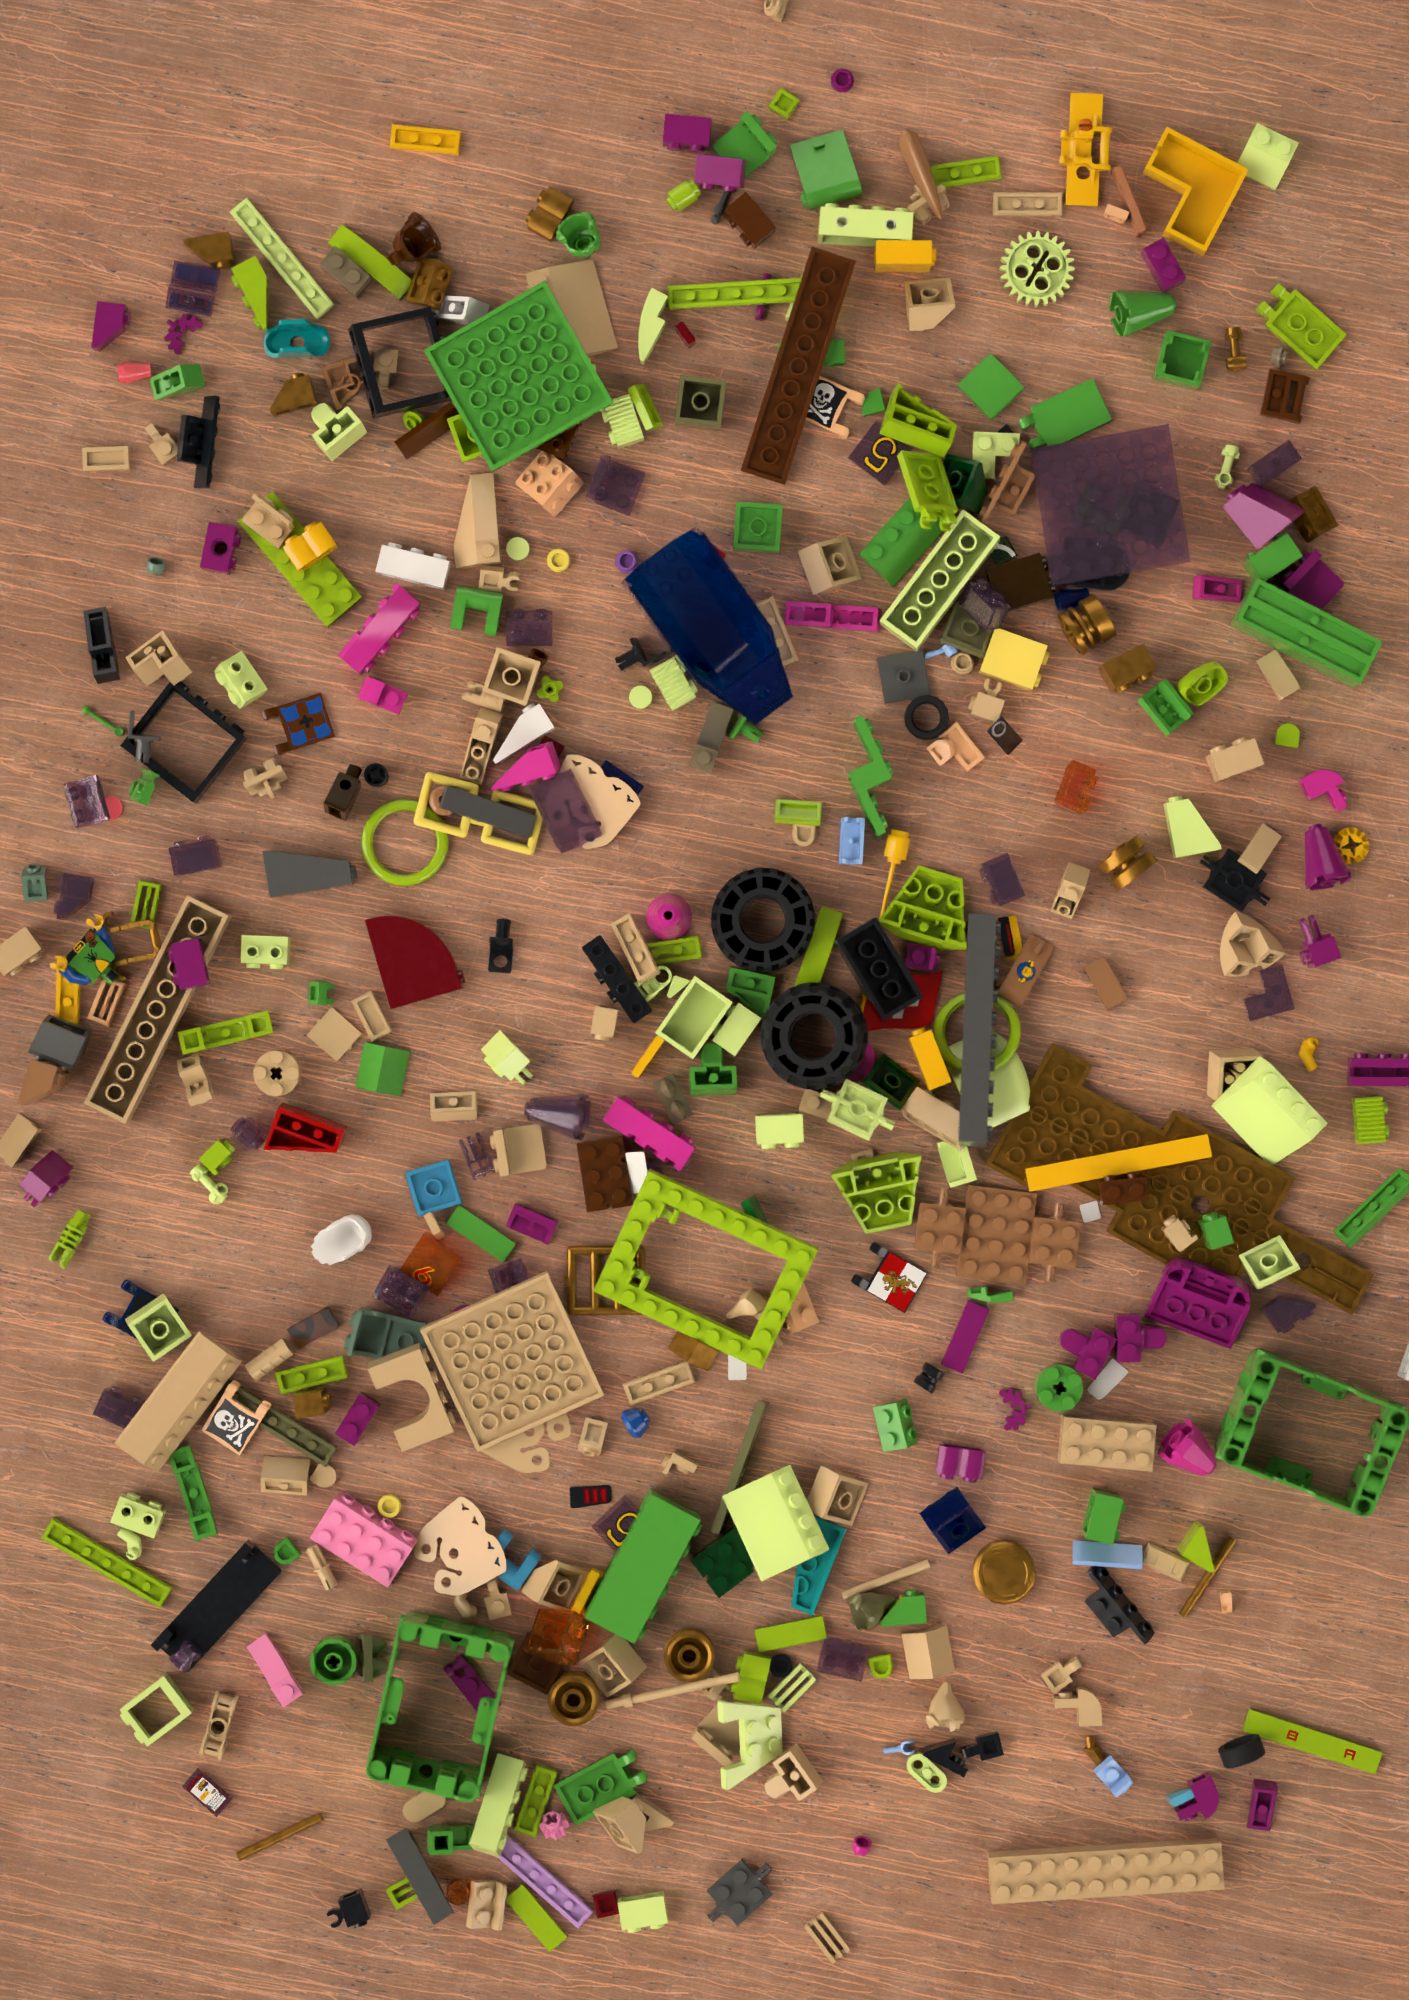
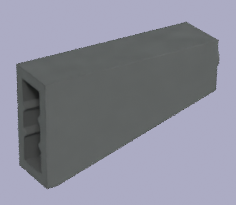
[262,851,357,898]

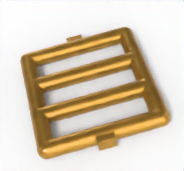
[564,1246,648,1315]

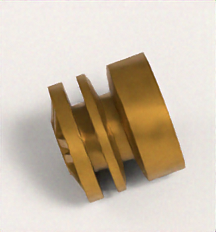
[1057,594,1116,656]

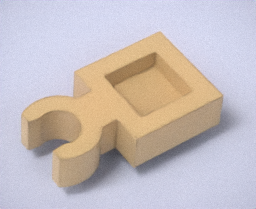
[478,565,520,592]

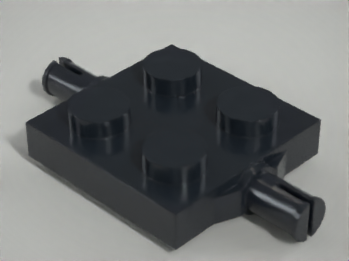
[1199,848,1270,912]

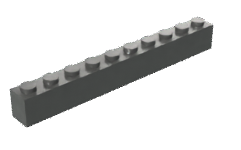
[958,914,1001,1147]

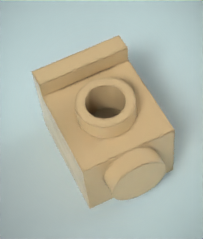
[1161,1215,1199,1252]

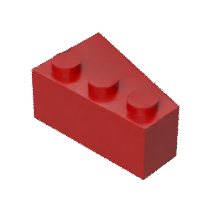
[263,1103,348,1153]

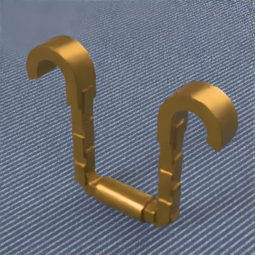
[102,911,162,981]

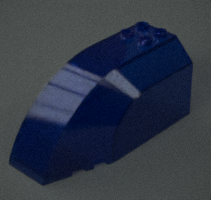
[621,527,793,725]

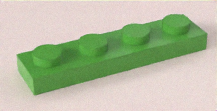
[1333,1168,1409,1249]

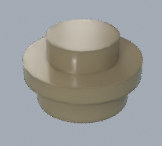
[1270,345,1288,369]

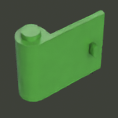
[790,129,862,210]

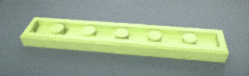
[229,198,335,320]

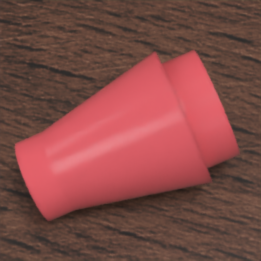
[117,362,152,385]

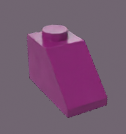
[91,301,131,352]

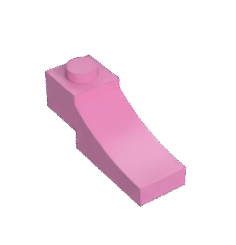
[247,1632,304,1707]

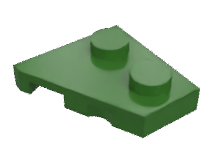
[726,966,776,1019]

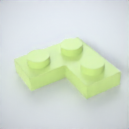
[972,431,1020,480]

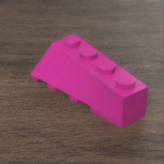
[338,582,421,675]

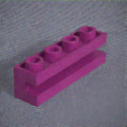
[1348,1053,1409,1086]

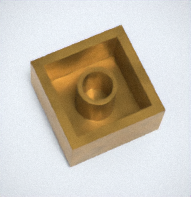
[1098,643,1157,694]

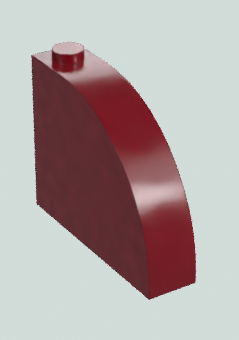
[365,916,466,1009]

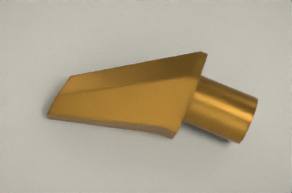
[1083,1735,1105,1766]

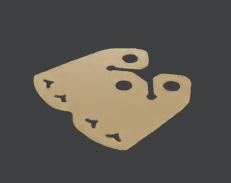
[545,754,641,849]
[474,1412,571,1473]
[414,1496,506,1596]

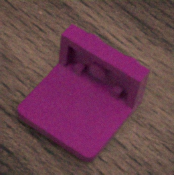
[1280,549,1344,610]

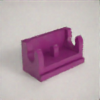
[506,1203,558,1245]

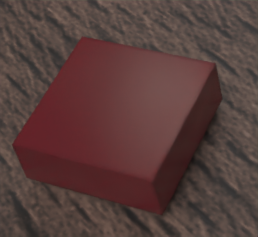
[675,321,696,348]
[592,1889,619,1919]

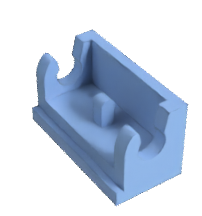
[839,817,865,865]

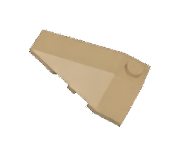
[454,473,502,569]

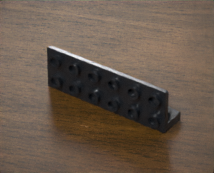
[151,1539,282,1672]

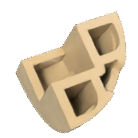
[1220,911,1286,977]

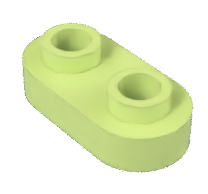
[906,1752,947,1793]

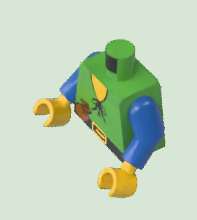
[50,913,119,985]

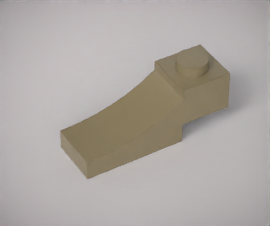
[689,701,734,774]

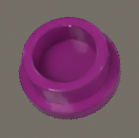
[831,69,854,93]

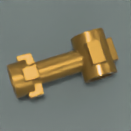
[1224,327,1246,372]

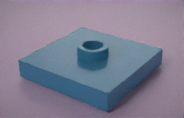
[404,1159,463,1217]

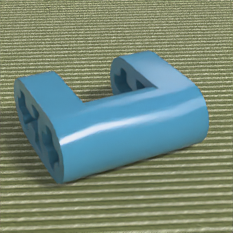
[490,1528,542,1591]

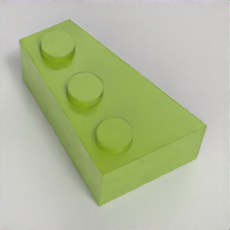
[879,383,957,458]

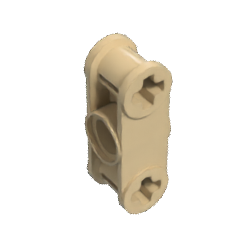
[199,1690,239,1761]

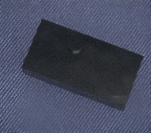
[833,917,923,1022]

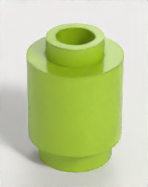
[665,179,701,212]

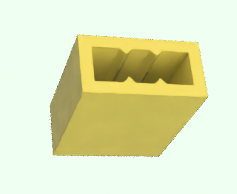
[979,627,1050,691]

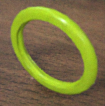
[361,799,449,886]
[933,992,1021,1072]

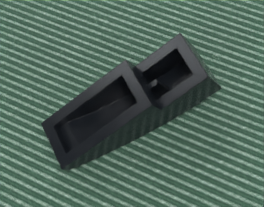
[83,607,120,684]

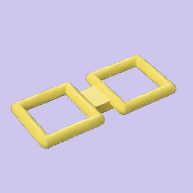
[413,772,546,855]

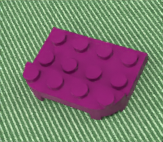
[1144,1257,1251,1349]

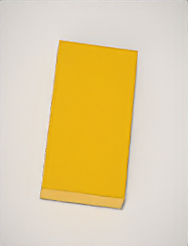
[631,1036,665,1078]

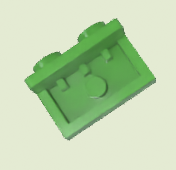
[1137,679,1194,736]
[873,1399,917,1452]

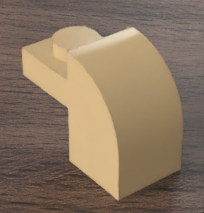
[177,1053,214,1106]
[1053,1685,1102,1726]

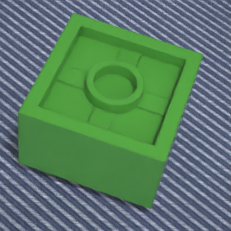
[1153,330,1212,391]
[733,502,783,554]
[1242,532,1303,582]
[1081,1488,1126,1545]

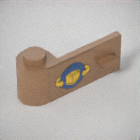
[994,934,1055,1007]

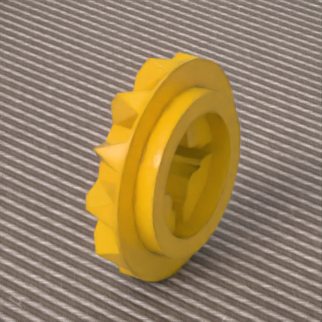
[1334,827,1370,864]

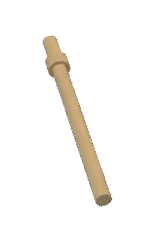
[605,1672,740,1709]

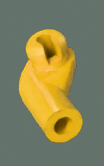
[1299,1037,1319,1072]

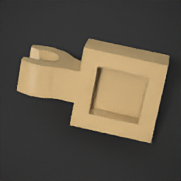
[373,348,399,390]
[144,423,178,466]
[484,1577,512,1620]
[1040,1656,1082,1694]

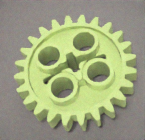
[999,231,1075,308]

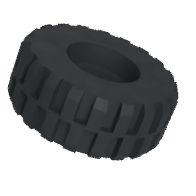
[711,867,815,972]

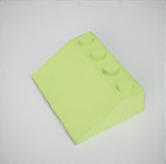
[1211,1056,1328,1165]
[722,1465,830,1582]

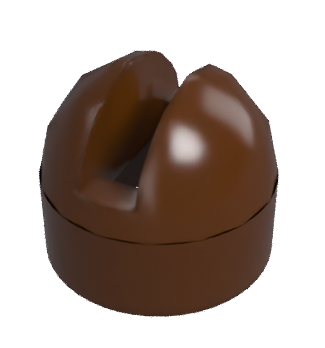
[528,649,548,668]

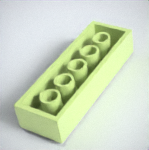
[880,510,1000,652]

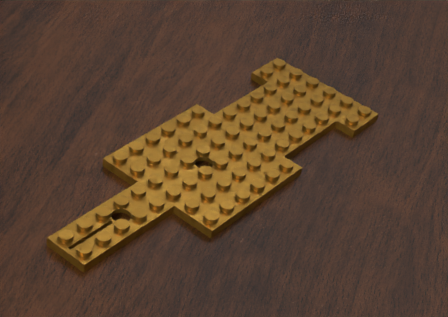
[985,1043,1374,1315]

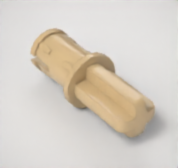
[306,1544,339,1591]

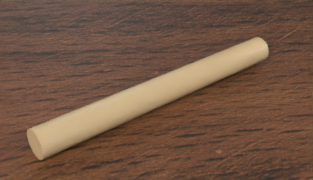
[841,1559,931,1600]

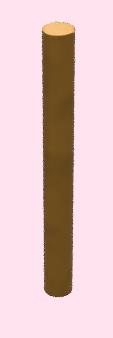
[1179,1536,1237,1618]
[236,1812,324,1861]

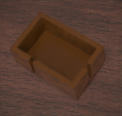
[576,1136,633,1212]

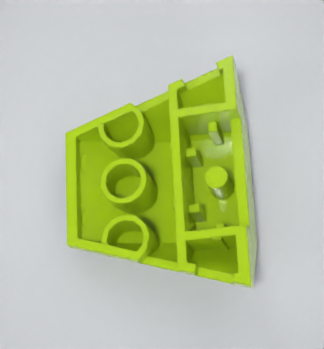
[878,865,967,950]
[830,1152,921,1234]

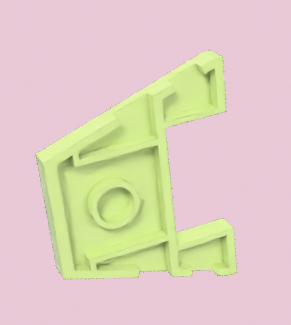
[718,1700,783,1790]

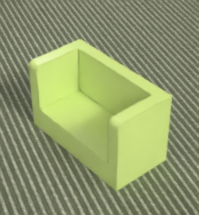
[936,1141,977,1188]

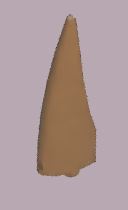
[899,128,943,220]

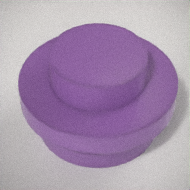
[615,550,638,573]

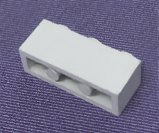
[375,542,451,591]

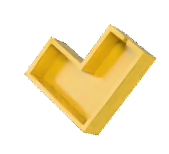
[1142,127,1249,257]

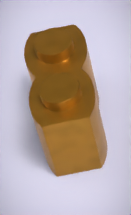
[525,186,574,243]

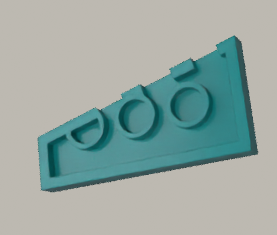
[791,1515,847,1616]

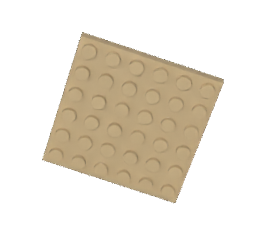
[420,1271,604,1452]

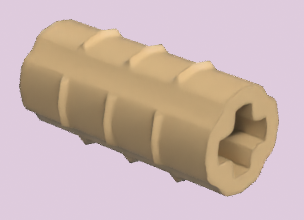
[245,1338,295,1381]

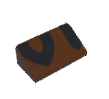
[287,1306,339,1348]

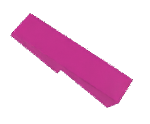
[784,601,882,633]

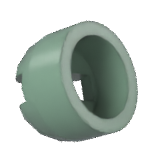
[147,557,166,576]

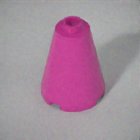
[646,894,692,940]

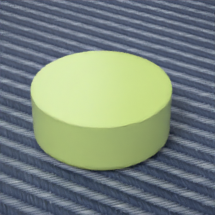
[506,537,530,561]
[629,685,652,709]

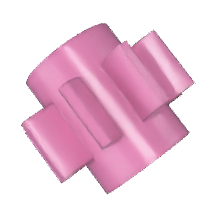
[539,1810,570,1841]

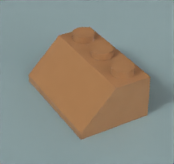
[17,1059,70,1105]

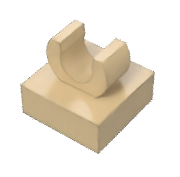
[701,1668,730,1701]

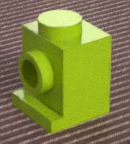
[199,1139,236,1176]

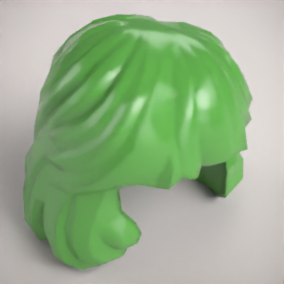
[556,211,601,258]

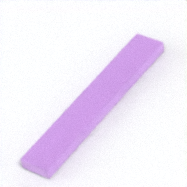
[497,1834,594,1929]

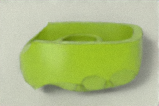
[1177,661,1228,706]

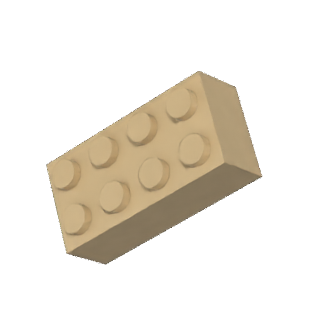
[1058,1414,1157,1472]

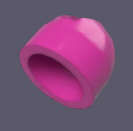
[852,1836,872,1856]

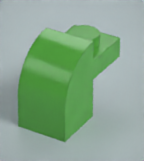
[427,1823,473,1855]

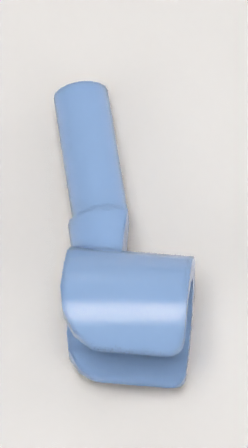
[924,644,958,659]
[883,1739,918,1755]

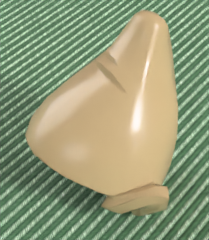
[926,1681,965,1732]

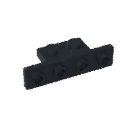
[176,395,220,489]
[582,935,652,1023]
[1085,1566,1155,1644]

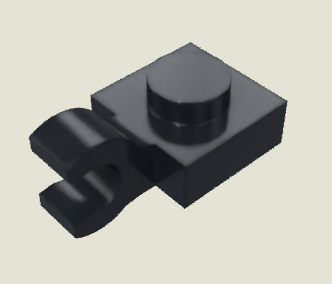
[960,1731,1004,1761]

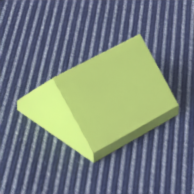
[1238,1235,1300,1290]

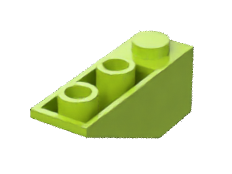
[231,255,269,333]

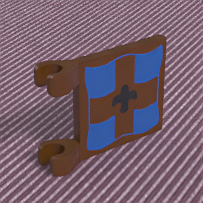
[262,693,335,756]

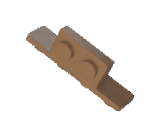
[977,441,1036,525]

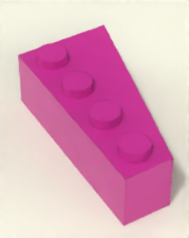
[603,1095,695,1172]

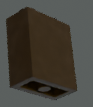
[985,552,1055,615]

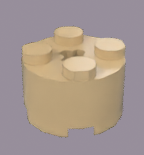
[253,1050,302,1097]

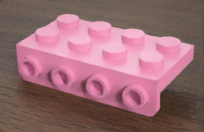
[310,1492,417,1588]

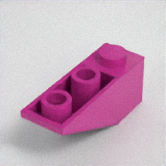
[491,741,561,792]

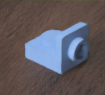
[1093,1755,1133,1797]

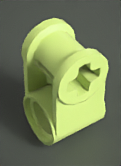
[634,966,673,1002]

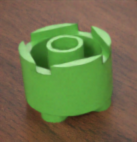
[1034,1364,1083,1412]
[310,1635,359,1685]

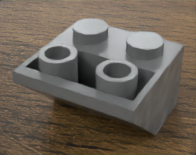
[28,1014,92,1070]

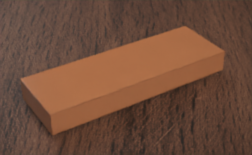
[1111,166,1147,238]

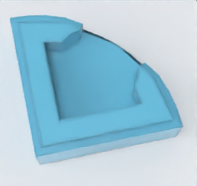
[1166,1789,1195,1807]

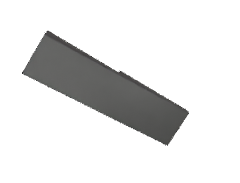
[439,786,537,838]
[386,1828,454,1925]

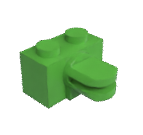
[689,1043,737,1096]

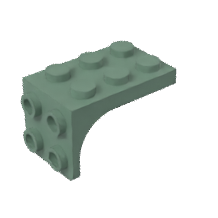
[344,1307,428,1359]

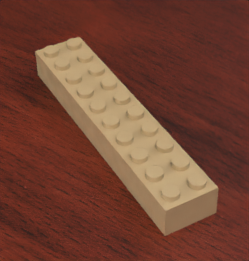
[84,895,232,1124]
[987,1837,1224,1904]

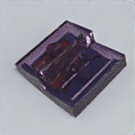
[165,260,221,317]

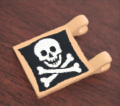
[806,376,865,439]
[201,1380,272,1456]

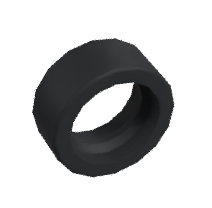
[904,695,949,740]
[1218,1734,1265,1768]

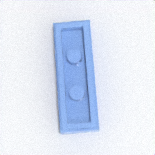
[1072,1540,1143,1569]

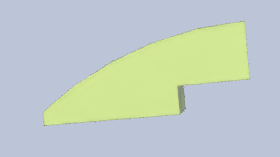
[638,288,668,365]

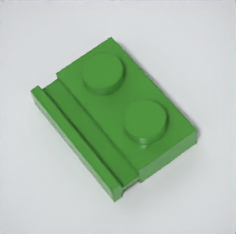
[128,768,160,806]

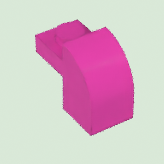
[357,676,408,715]
[1297,770,1348,812]

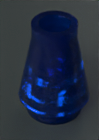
[1054,588,1090,612]

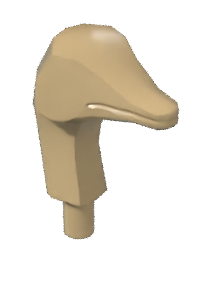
[726,1288,783,1349]

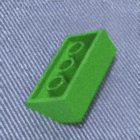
[858,498,950,588]

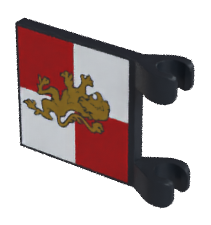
[851,1242,928,1313]

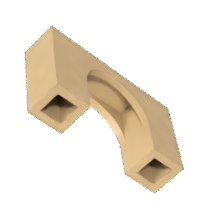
[368,1343,456,1452]

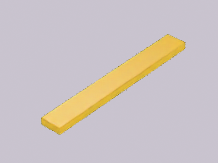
[1025,1134,1212,1192]

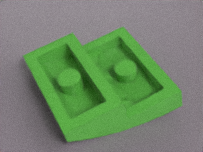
[957,353,1024,421]

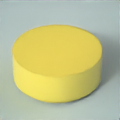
[547,549,570,573]
[378,1494,401,1518]

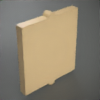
[307,1007,362,1062]

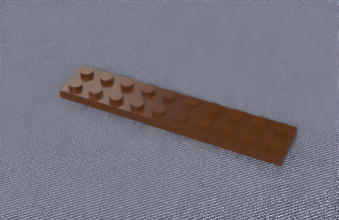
[741,246,856,485]

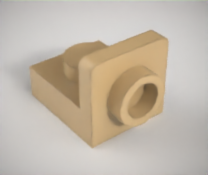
[578,1417,608,1456]
[661,1450,698,1475]

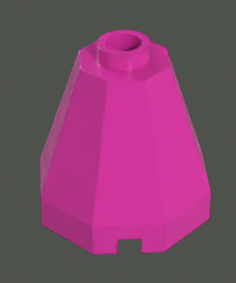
[1157,1418,1217,1476]

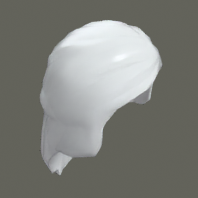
[311,1214,372,1265]

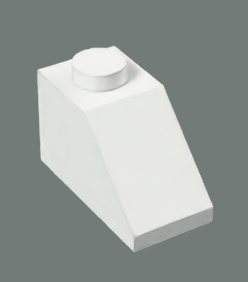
[436,296,490,326]

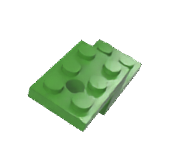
[847,715,894,838]

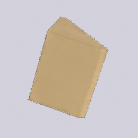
[482,647,541,706]
[901,1625,955,1679]

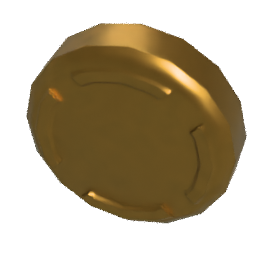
[972,1540,1036,1605]

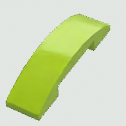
[328,225,412,300]
[794,906,843,986]
[177,1010,273,1055]

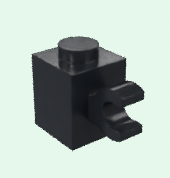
[327,1888,371,1928]

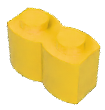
[282,522,338,573]

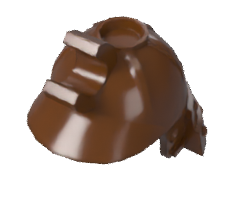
[387,212,441,265]

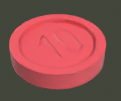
[99,796,123,820]

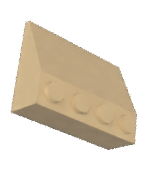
[525,259,618,357]

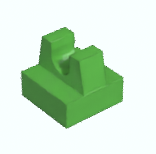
[308,981,335,1005]

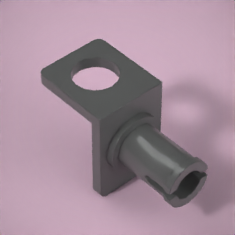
[128,710,161,763]

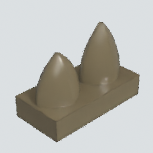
[653,1073,694,1125]
[356,1632,389,1682]

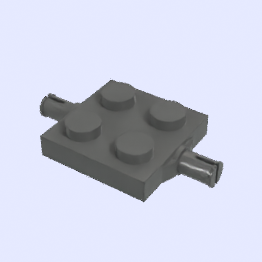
[707,1859,772,1926]

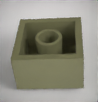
[675,375,727,431]

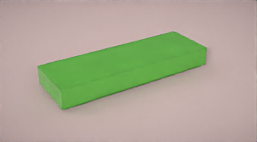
[446,1204,516,1263]

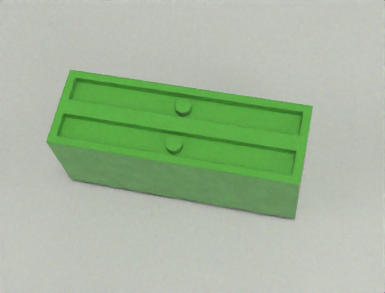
[1229,578,1383,688]
[585,1488,702,1644]

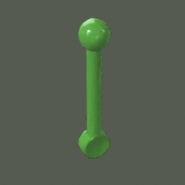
[82,706,124,736]

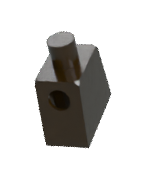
[324,764,362,822]

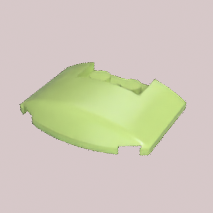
[945,1029,1030,1128]

